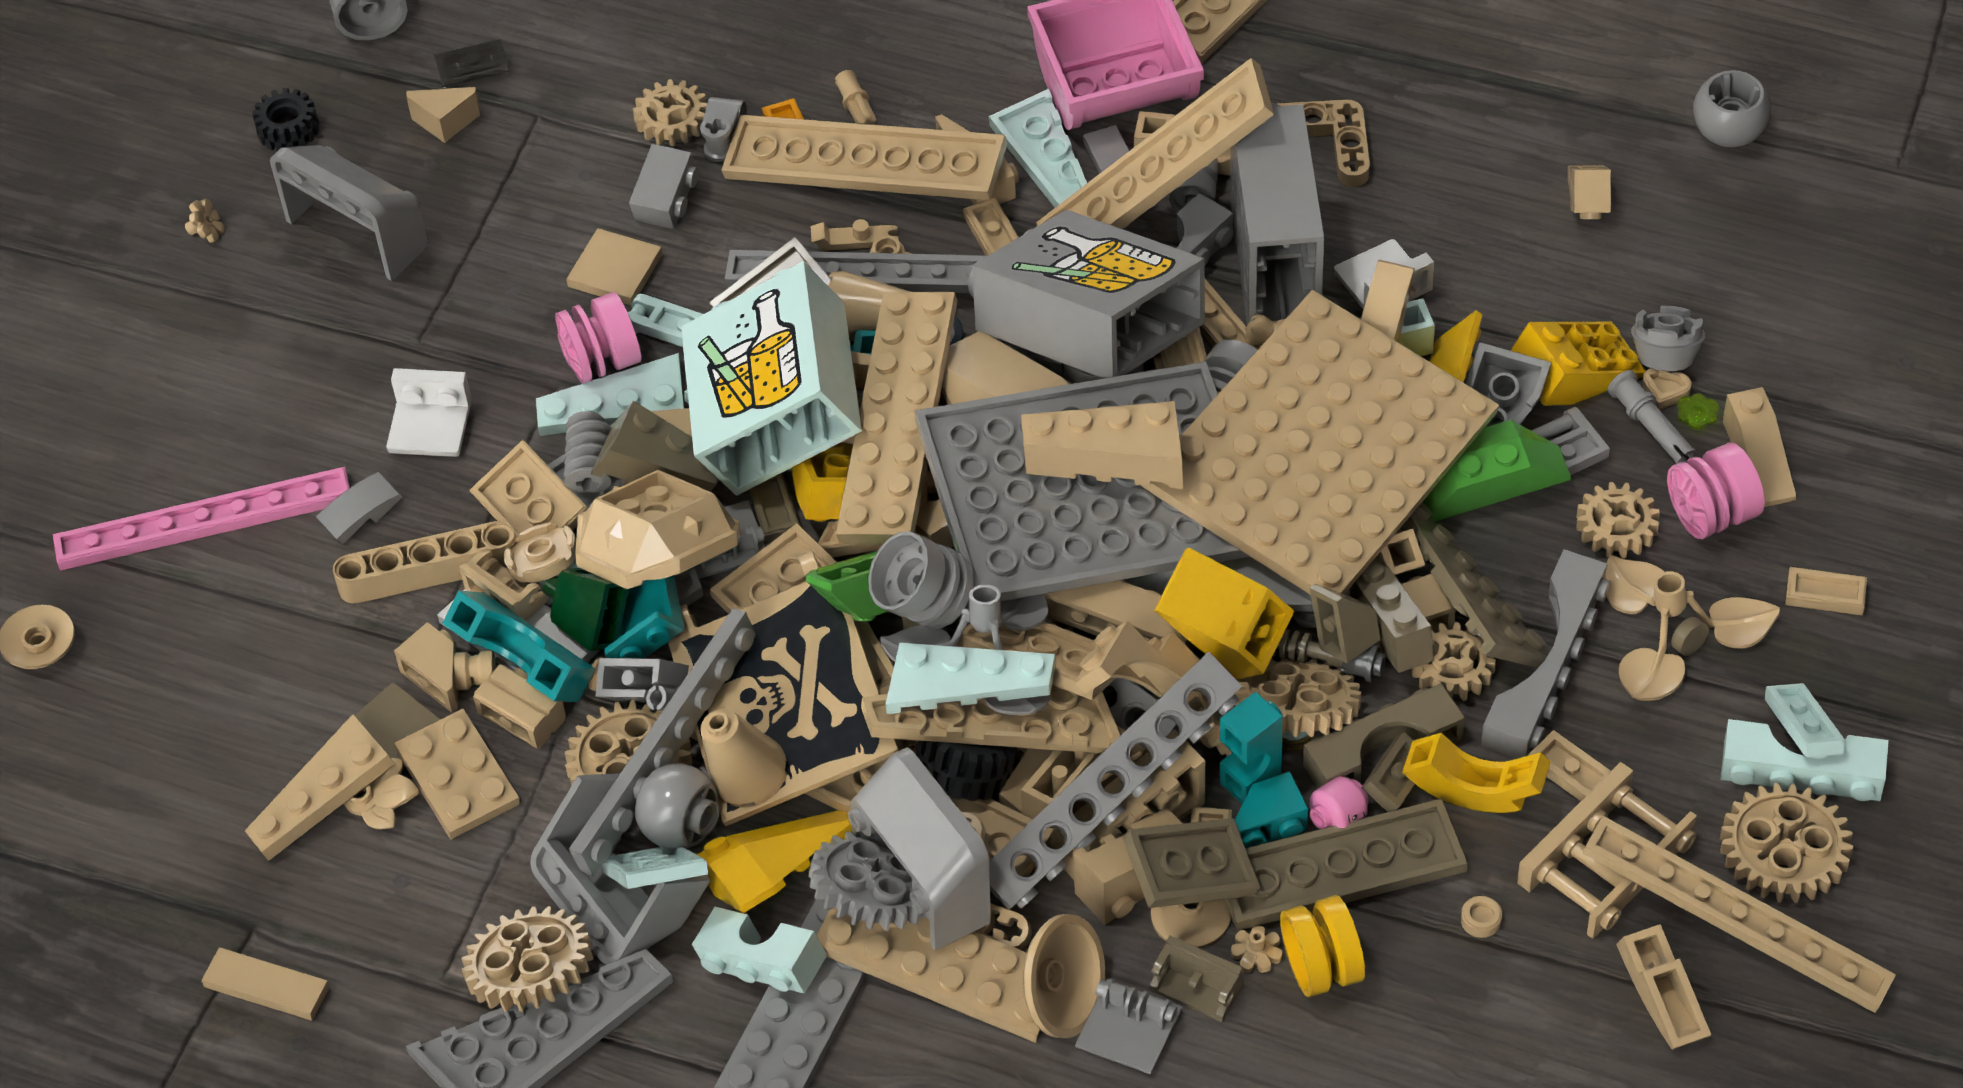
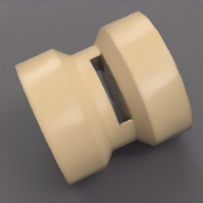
[453,650,497,691]

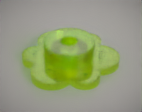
[1677,393,1719,430]

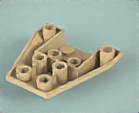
[941,331,1071,405]

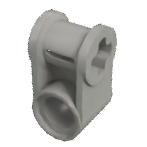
[700,97,747,162]

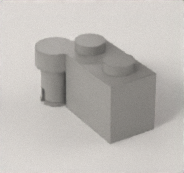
[595,658,689,711]

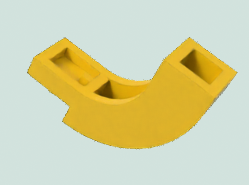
[1402,733,1551,813]

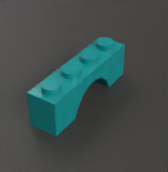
[442,590,596,702]

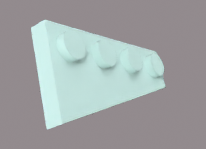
[989,89,1087,208]
[536,353,684,436]
[885,643,1056,714]

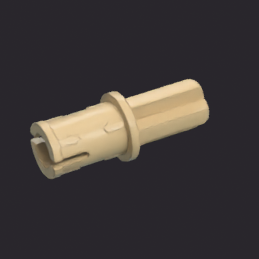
[835,70,876,125]

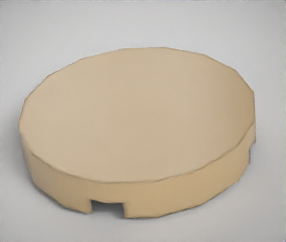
[504,523,576,583]

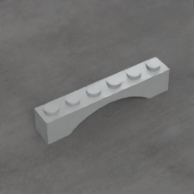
[1481,549,1611,759]

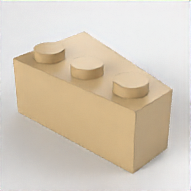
[1073,808,1183,925]

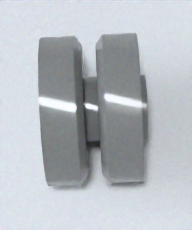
[329,0,408,40]

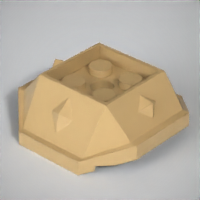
[575,470,741,589]

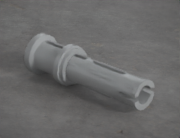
[1607,370,1697,464]

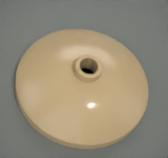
[1023,914,1105,1038]

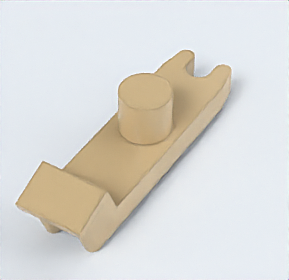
[811,219,899,252]

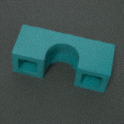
[1220,691,1283,804]

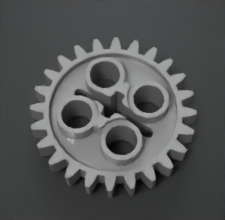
[808,831,927,931]

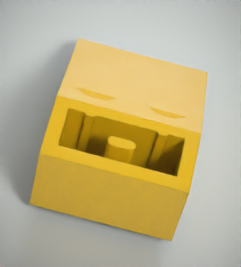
[1510,321,1646,406]
[1154,548,1294,679]

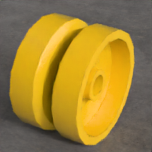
[1280,895,1365,997]

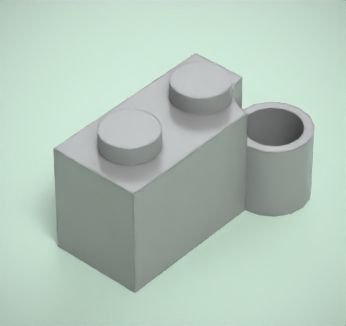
[629,144,699,230]

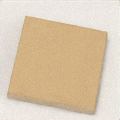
[567,228,663,306]

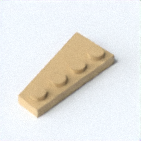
[245,714,394,861]

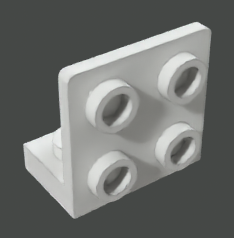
[1334,239,1434,310]
[386,368,472,457]

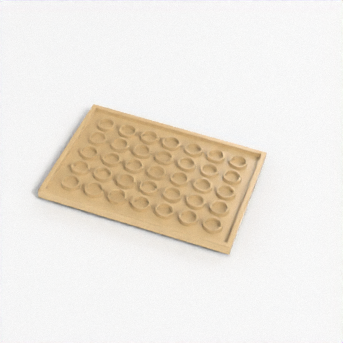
[1141,290,1499,595]

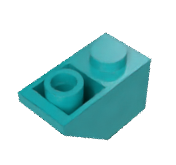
[1234,771,1308,849]

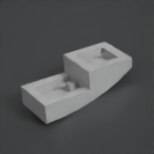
[316,472,402,544]

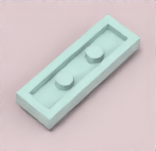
[1765,683,1845,759]

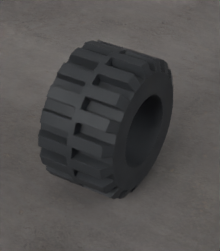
[916,740,1018,801]

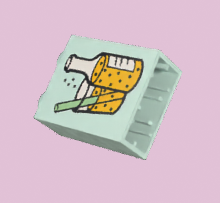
[681,261,862,496]

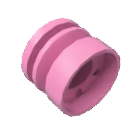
[555,292,641,384]
[1667,443,1765,540]

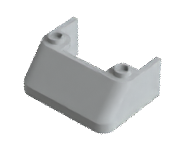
[270,145,429,281]
[847,748,990,951]
[531,773,711,965]

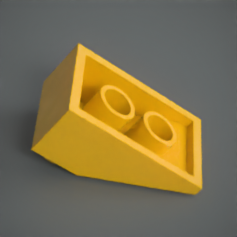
[791,443,853,522]

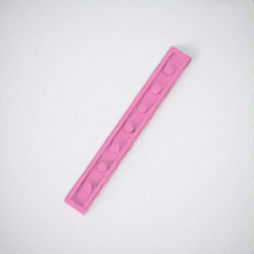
[53,467,350,571]

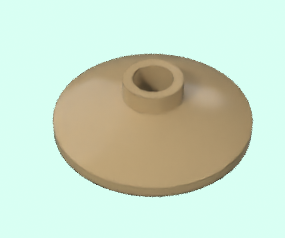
[0,605,75,669]
[1151,899,1231,949]

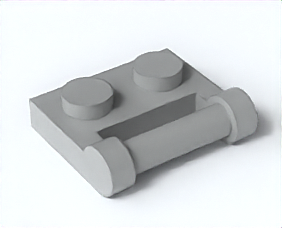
[1531,407,1610,475]

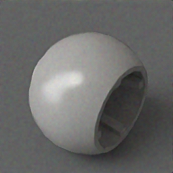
[1693,70,1771,147]
[635,763,719,850]

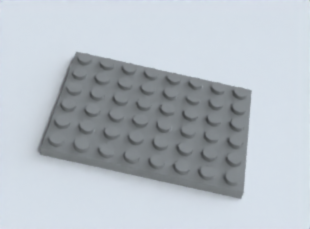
[915,361,1250,601]

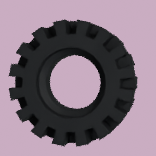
[252,88,319,151]

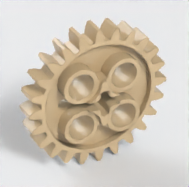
[1235,658,1361,737]
[565,700,692,786]
[1720,783,1853,903]
[462,906,593,1012]

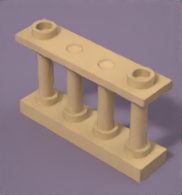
[1517,762,1697,939]

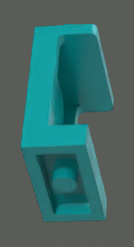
[604,575,685,659]

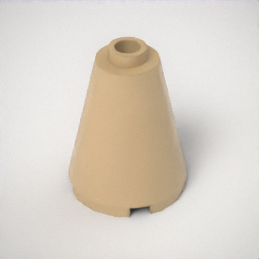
[828,271,910,342]
[701,709,787,807]

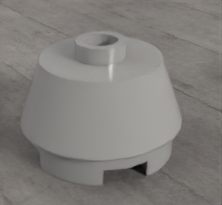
[1631,306,1706,371]

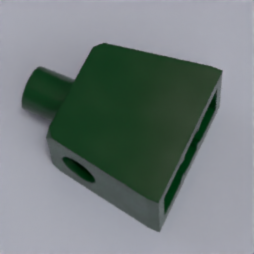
[543,568,629,651]

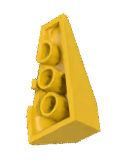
[697,810,852,913]

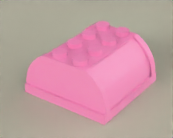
[1027,0,1204,130]

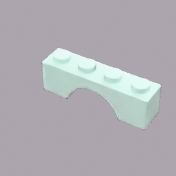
[1720,719,1889,801]

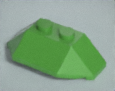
[1423,420,1571,522]
[806,551,889,621]

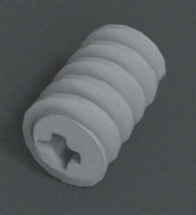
[563,411,611,493]

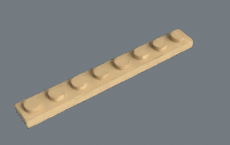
[1582,816,1896,1013]

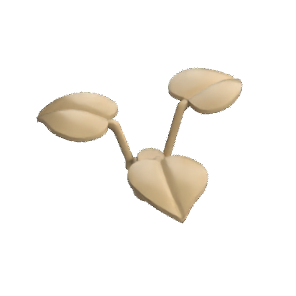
[1605,555,1780,701]

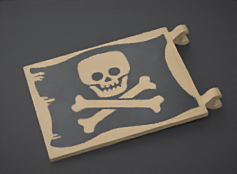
[668,550,899,827]

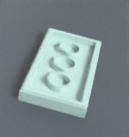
[602,847,708,889]

